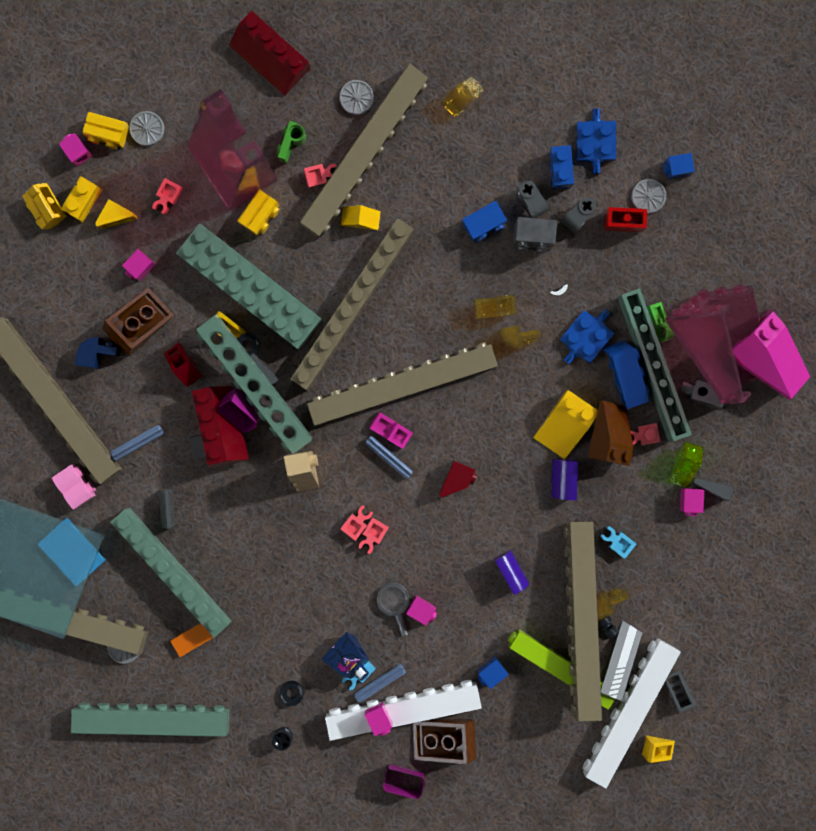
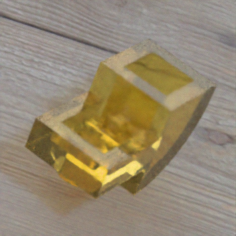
[442,76,484,117]
[473,295,517,319]
[499,325,541,349]
[596,587,630,620]

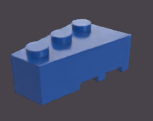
[602,340,650,409]

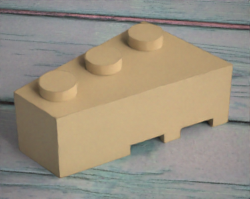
[284,451,319,492]

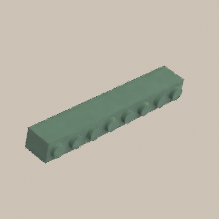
[617,288,692,441]
[110,508,232,637]
[71,702,230,736]

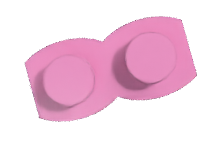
[52,464,96,510]

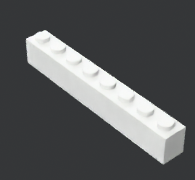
[583,638,681,788]
[325,680,482,741]

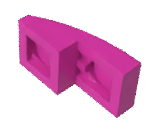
[369,412,413,449]

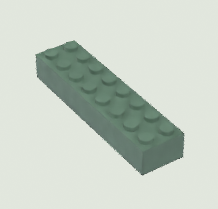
[176,223,323,350]

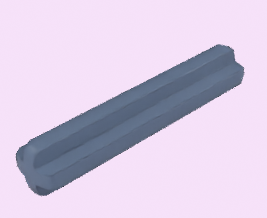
[110,425,164,461]
[365,436,413,479]
[354,664,406,703]

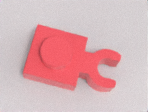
[303,164,337,188]
[152,178,183,215]
[631,423,661,445]
[341,505,373,541]
[359,517,389,554]

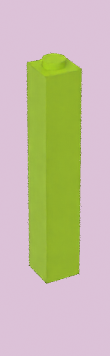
[508,629,616,710]

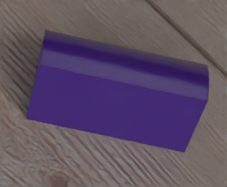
[551,459,578,500]
[494,550,529,595]

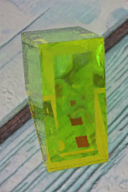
[669,441,703,488]

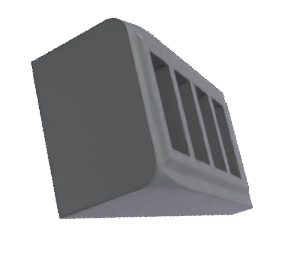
[690,477,733,501]
[664,670,697,714]

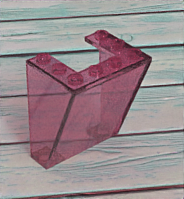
[188,88,277,211]
[665,284,761,404]

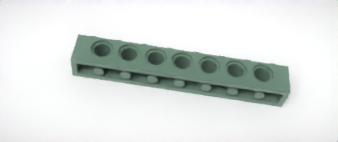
[196,314,312,454]

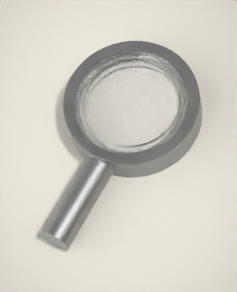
[377,583,409,636]

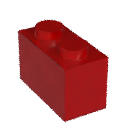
[604,207,648,232]

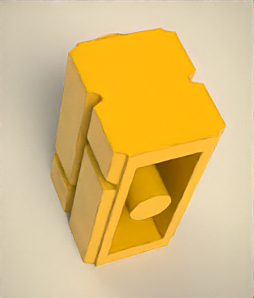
[83,112,129,149]
[61,176,102,222]
[22,183,67,230]
[237,189,280,236]

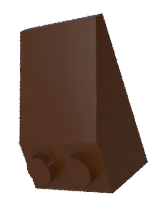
[102,288,174,357]
[588,400,633,466]
[413,719,476,764]

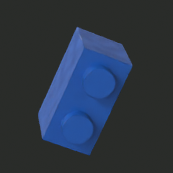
[549,145,574,190]
[462,201,507,243]

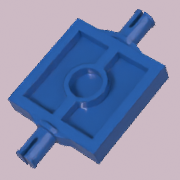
[577,108,616,174]
[560,309,614,365]

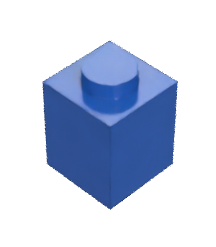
[663,153,695,179]
[477,657,508,689]

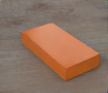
[171,623,214,657]

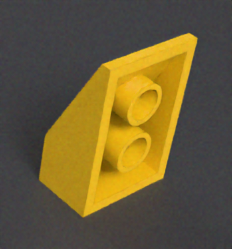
[533,390,598,459]

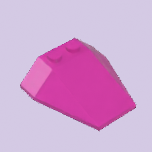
[729,309,810,400]

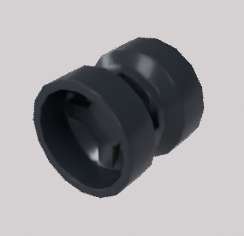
[598,614,618,641]
[272,727,293,751]

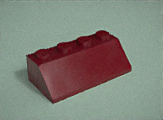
[229,10,310,96]
[192,386,249,469]

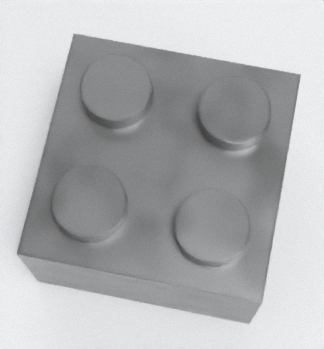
[513,217,557,253]

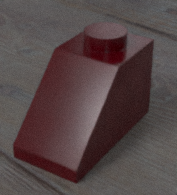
[164,342,202,387]
[439,460,477,497]

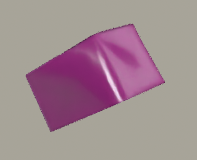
[218,388,260,433]
[383,764,425,799]

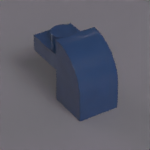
[75,337,121,369]

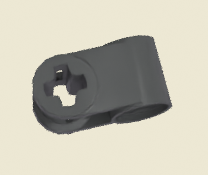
[518,181,549,218]
[560,197,596,234]

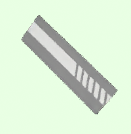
[601,621,642,700]

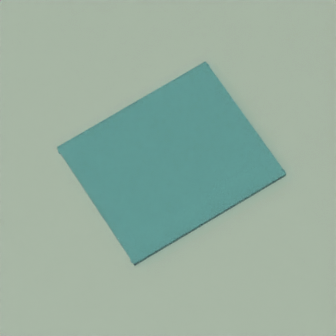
[0,499,104,639]

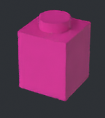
[59,133,92,166]
[122,249,156,281]
[680,488,704,516]
[406,595,437,626]
[364,702,393,736]

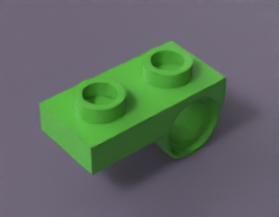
[276,121,306,164]
[647,302,680,343]

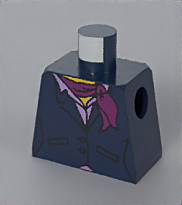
[322,632,369,681]

